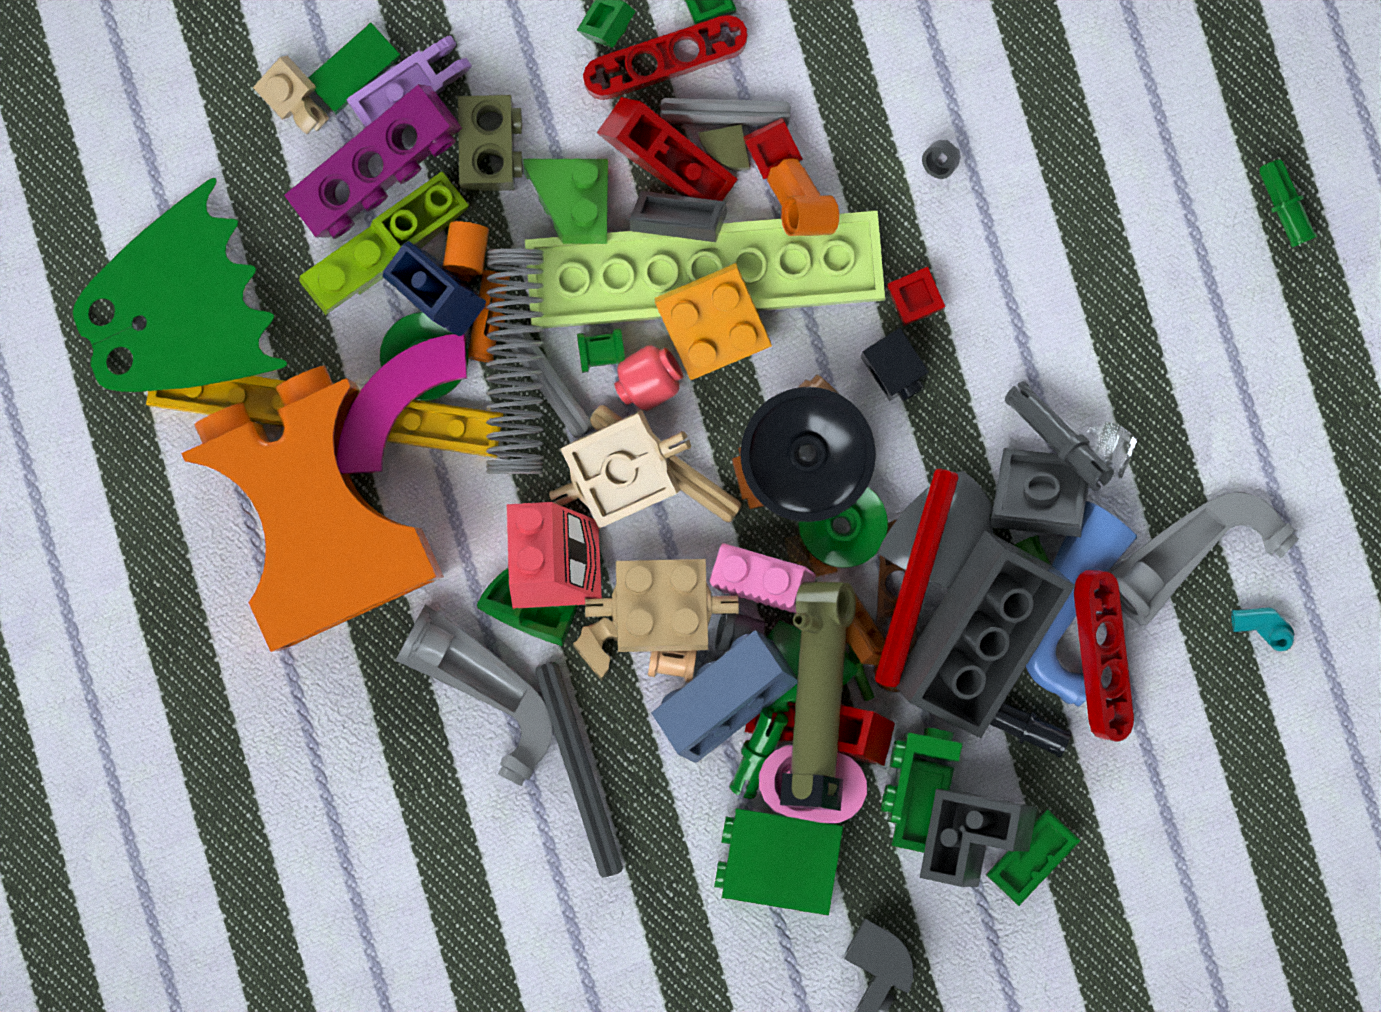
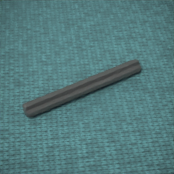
[535,662,623,878]

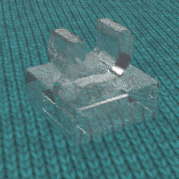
[1087,421,1138,479]

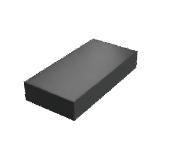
[629,191,727,242]

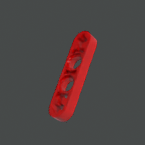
[583,15,748,100]
[1074,570,1134,742]

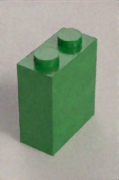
[714,808,843,916]

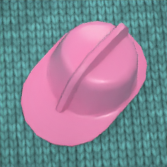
[759,745,867,823]

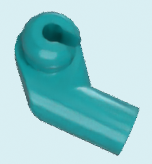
[1231,607,1295,652]

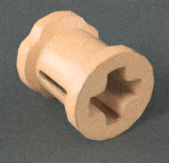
[648,650,697,683]

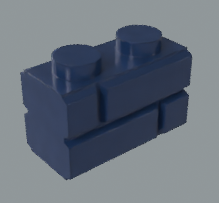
[382,241,486,337]

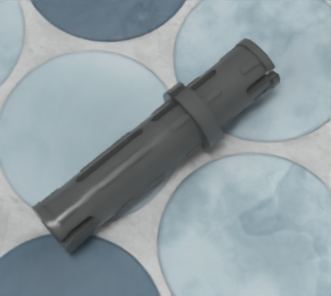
[1005,381,1114,491]

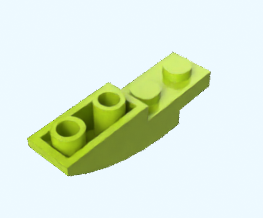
[299,171,469,315]

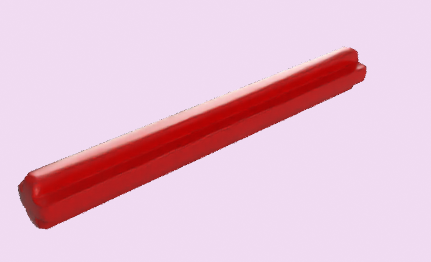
[875,468,959,687]

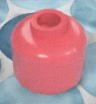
[614,345,683,411]

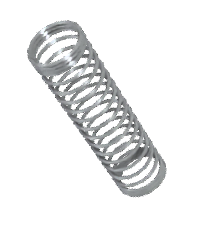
[486,249,544,474]

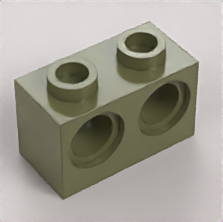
[458,95,523,192]

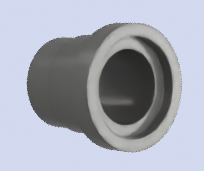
[715,613,765,652]

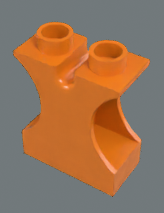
[181,365,444,652]

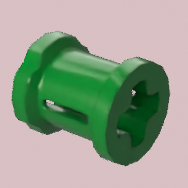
[577,328,625,373]

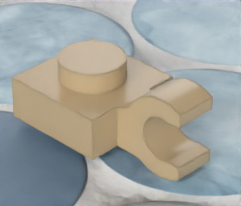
[253,55,329,134]

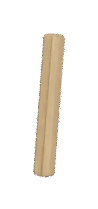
[590,405,742,522]

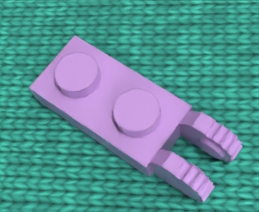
[346,35,472,128]

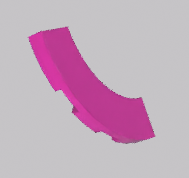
[337,334,467,474]

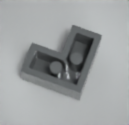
[919,789,1037,887]

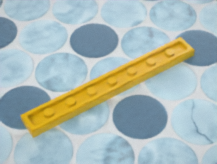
[146,376,504,458]

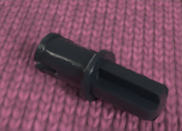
[990,702,1072,758]

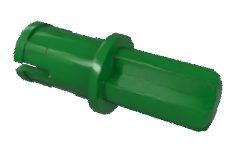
[1259,159,1317,248]

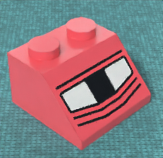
[507,502,602,609]

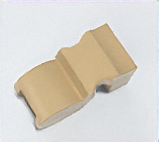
[573,617,618,681]

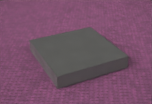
[991,448,1089,537]

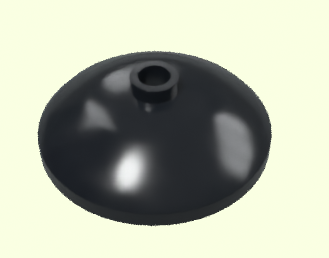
[741,387,876,522]

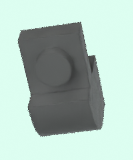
[842,918,913,1012]

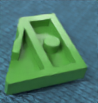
[523,159,608,244]

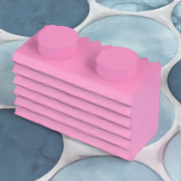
[710,543,816,613]

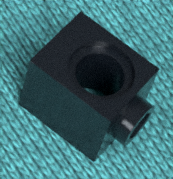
[861,328,929,402]

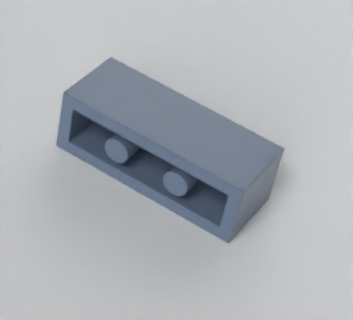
[651,630,798,763]

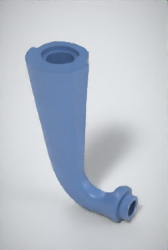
[1026,501,1137,707]

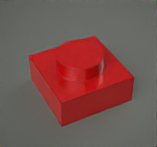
[743,118,803,179]
[886,266,946,327]

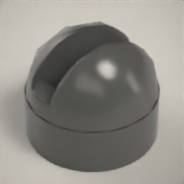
[922,140,961,179]

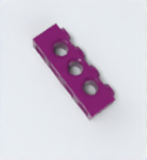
[284,84,462,239]

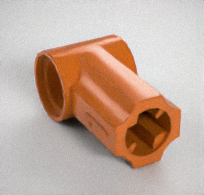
[767,159,839,236]
[442,221,489,282]

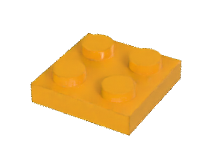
[655,263,772,381]

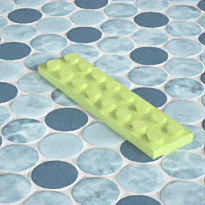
[525,211,885,329]

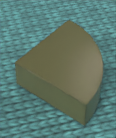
[698,125,750,171]

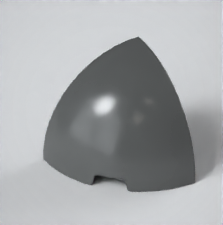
[877,471,994,588]

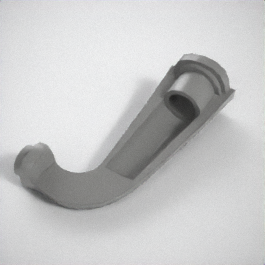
[1110,493,1299,625]
[395,604,553,786]

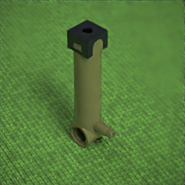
[780,582,856,811]

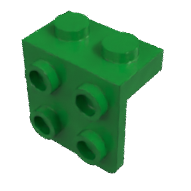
[880,728,963,824]

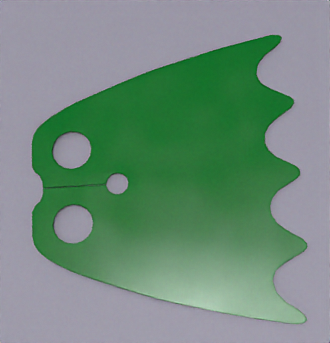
[73,178,287,392]

